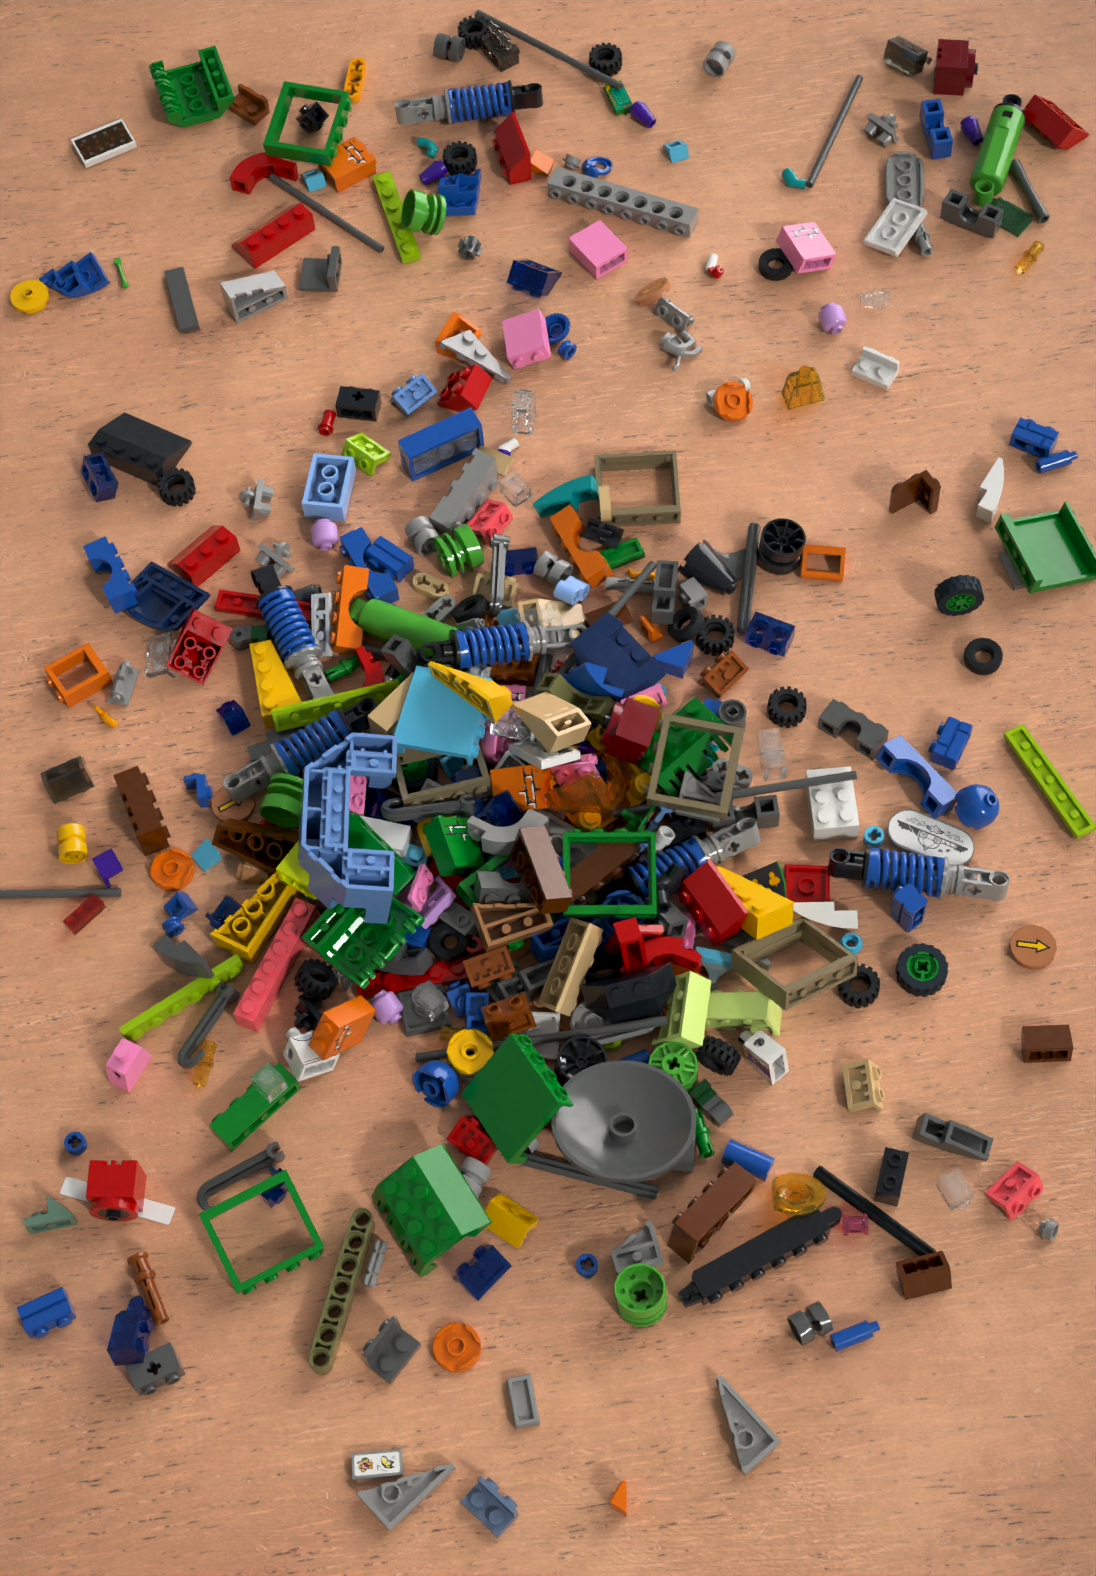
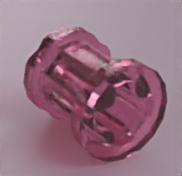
[842,1213,869,1236]

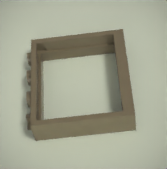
[594,450,681,527]
[643,714,744,820]
[396,743,493,807]
[731,916,858,1011]

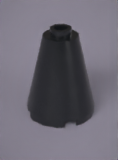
[678,539,737,596]

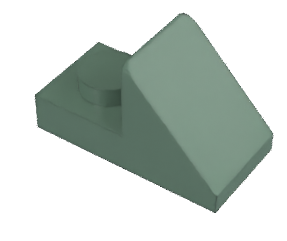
[24,1196,78,1234]

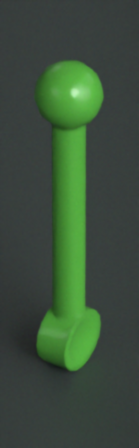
[114,258,129,288]

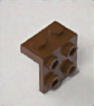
[889,470,941,514]

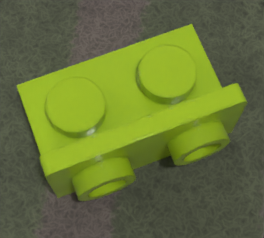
[342,432,391,476]

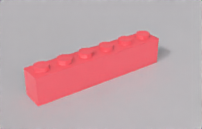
[233,898,319,1033]

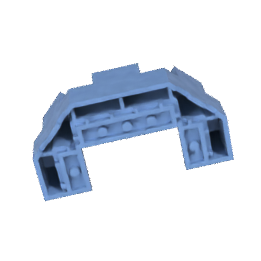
[298,732,397,924]

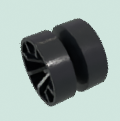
[757,518,806,575]
[554,1036,607,1086]

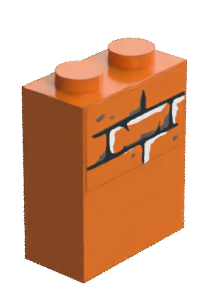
[318,136,377,193]
[490,765,555,814]
[308,995,376,1060]

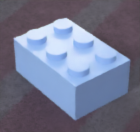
[302,453,356,522]

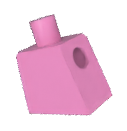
[105,1038,152,1093]

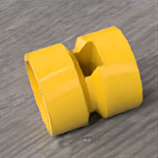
[56,823,88,864]

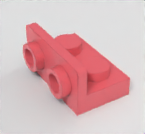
[467,499,513,545]
[985,1161,1044,1220]

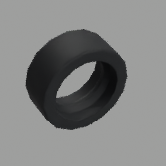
[585,951,623,984]

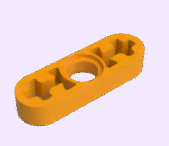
[344,58,367,104]

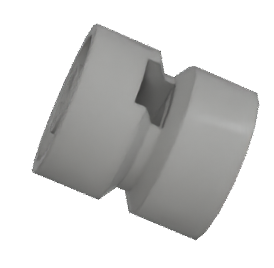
[703,41,736,77]
[405,516,439,556]
[534,551,573,587]
[459,1157,492,1199]

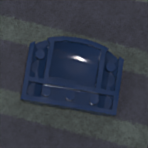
[125,561,211,631]
[570,612,666,700]

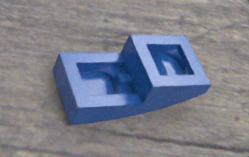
[465,993,490,1039]

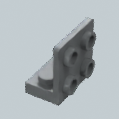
[299,246,342,292]
[362,1316,421,1385]

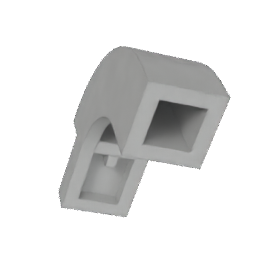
[467,808,550,856]

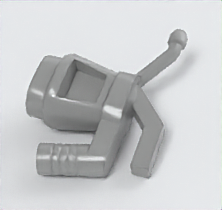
[659,330,703,371]

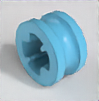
[863,826,884,848]

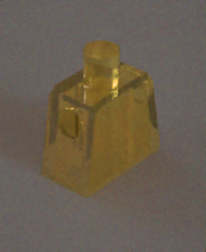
[782,365,825,410]

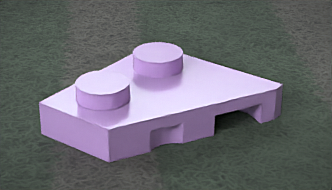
[417,875,457,929]

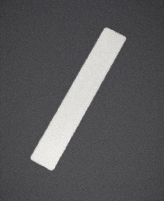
[60,1177,175,1225]

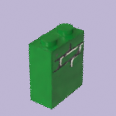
[423,815,485,876]

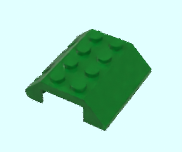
[149,45,235,128]
[636,697,733,797]
[301,896,425,990]
[372,1144,492,1277]

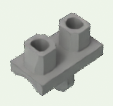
[864,112,899,148]
[239,478,274,521]
[255,542,295,579]

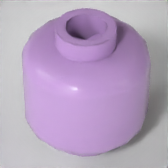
[818,303,847,334]
[310,519,339,551]
[370,990,404,1025]

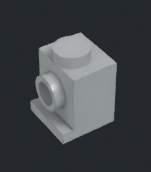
[677,577,708,610]

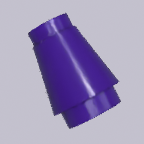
[629,101,657,128]
[960,116,983,146]
[419,160,448,185]

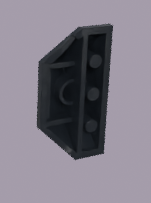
[580,962,677,1024]

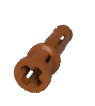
[127,1251,169,1326]

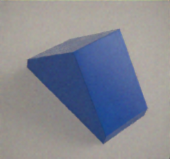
[653,640,693,679]

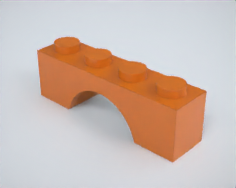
[550,504,614,588]
[329,565,369,655]

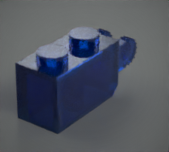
[107,1295,153,1366]

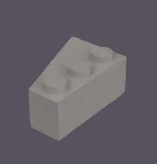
[220,271,288,323]

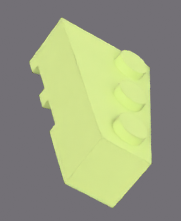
[651,971,711,1049]
[705,990,782,1036]

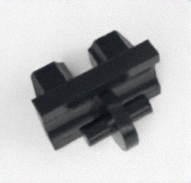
[582,517,625,550]
[294,995,323,1031]

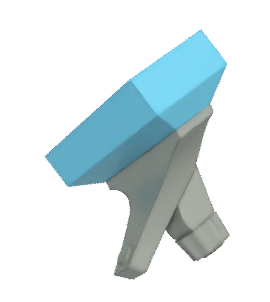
[696,946,734,991]

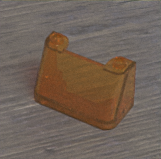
[544,748,632,814]

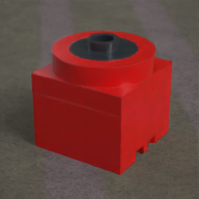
[86,1160,146,1221]

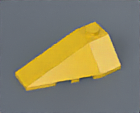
[428,661,513,723]

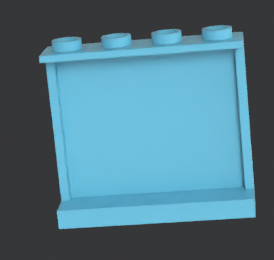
[394,666,493,766]

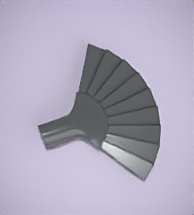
[714,548,746,581]

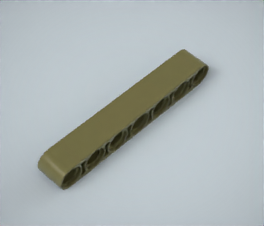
[308,1208,375,1375]

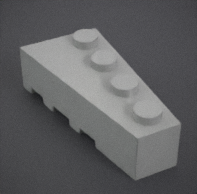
[429,448,499,538]

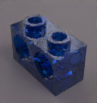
[80,452,119,502]
[745,612,795,657]

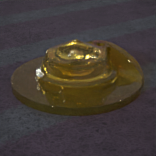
[771,1173,826,1215]

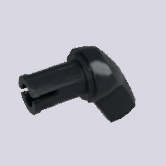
[656,862,688,913]

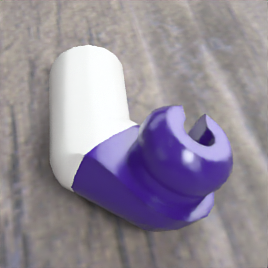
[498,438,519,456]

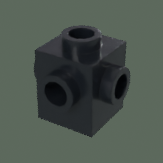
[295,101,329,133]

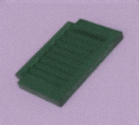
[991,197,1033,237]

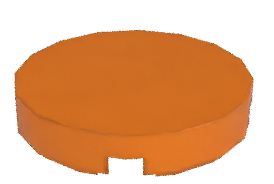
[713,381,753,422]
[150,848,195,891]
[432,1322,481,1373]

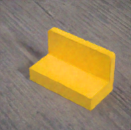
[485,1193,539,1249]

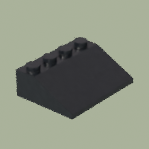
[88,412,192,486]

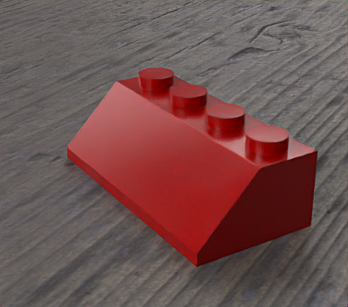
[231,203,315,269]

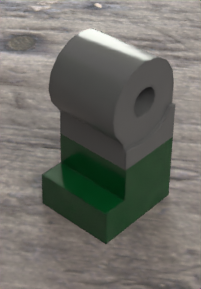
[229,625,271,651]
[689,1079,733,1127]

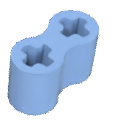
[553,576,590,606]

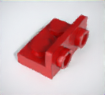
[446,1115,498,1165]

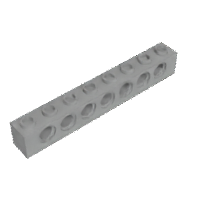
[547,167,698,238]

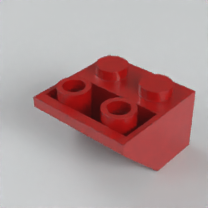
[437,364,492,412]

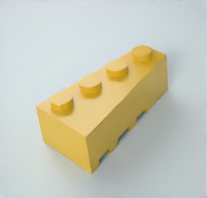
[250,640,301,729]
[716,865,794,940]
[210,871,300,964]

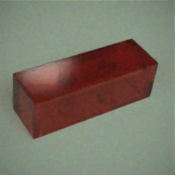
[63,893,106,935]

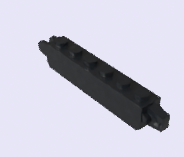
[678,1206,842,1308]

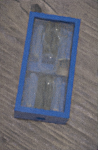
[398,407,484,482]

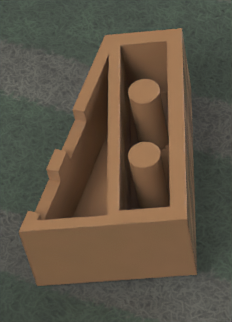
[470,903,553,952]

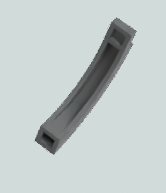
[380,635,492,727]

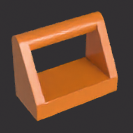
[435,312,482,362]
[801,544,846,581]

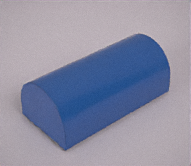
[721,1139,775,1181]

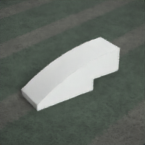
[976,457,1004,524]
[793,902,858,929]

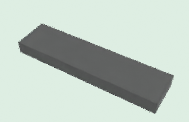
[164,267,200,334]

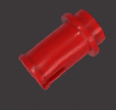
[318,410,336,436]

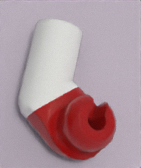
[705,253,724,279]

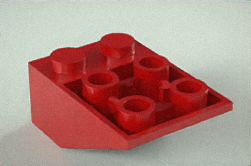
[166,608,233,686]

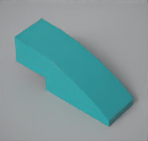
[533,474,599,517]

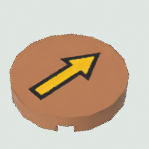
[634,277,671,306]
[211,786,256,822]
[1009,925,1057,970]

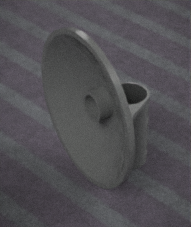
[551,1060,696,1183]

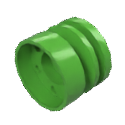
[401,189,446,236]
[433,524,484,578]
[259,773,303,829]
[648,1042,698,1094]
[615,1263,667,1327]

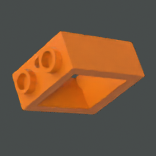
[44,642,113,708]

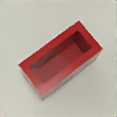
[613,917,649,974]

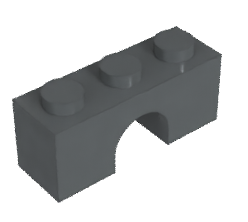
[940,189,1004,239]
[818,699,889,760]
[711,795,780,834]
[473,871,534,904]

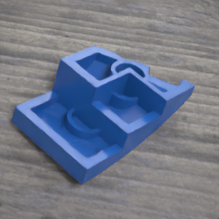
[438,169,481,216]
[39,252,110,298]
[562,662,624,703]

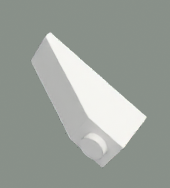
[311,593,337,657]

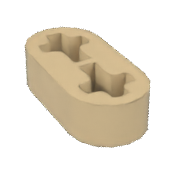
[598,485,612,522]
[412,572,450,601]

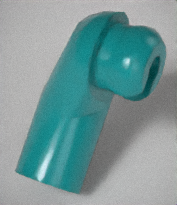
[416,137,438,158]
[782,168,807,189]

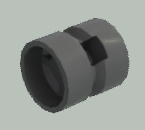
[433,33,465,62]
[718,699,747,732]
[787,1301,833,1346]

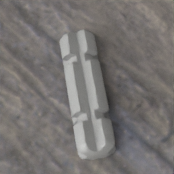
[362,1240,387,1288]

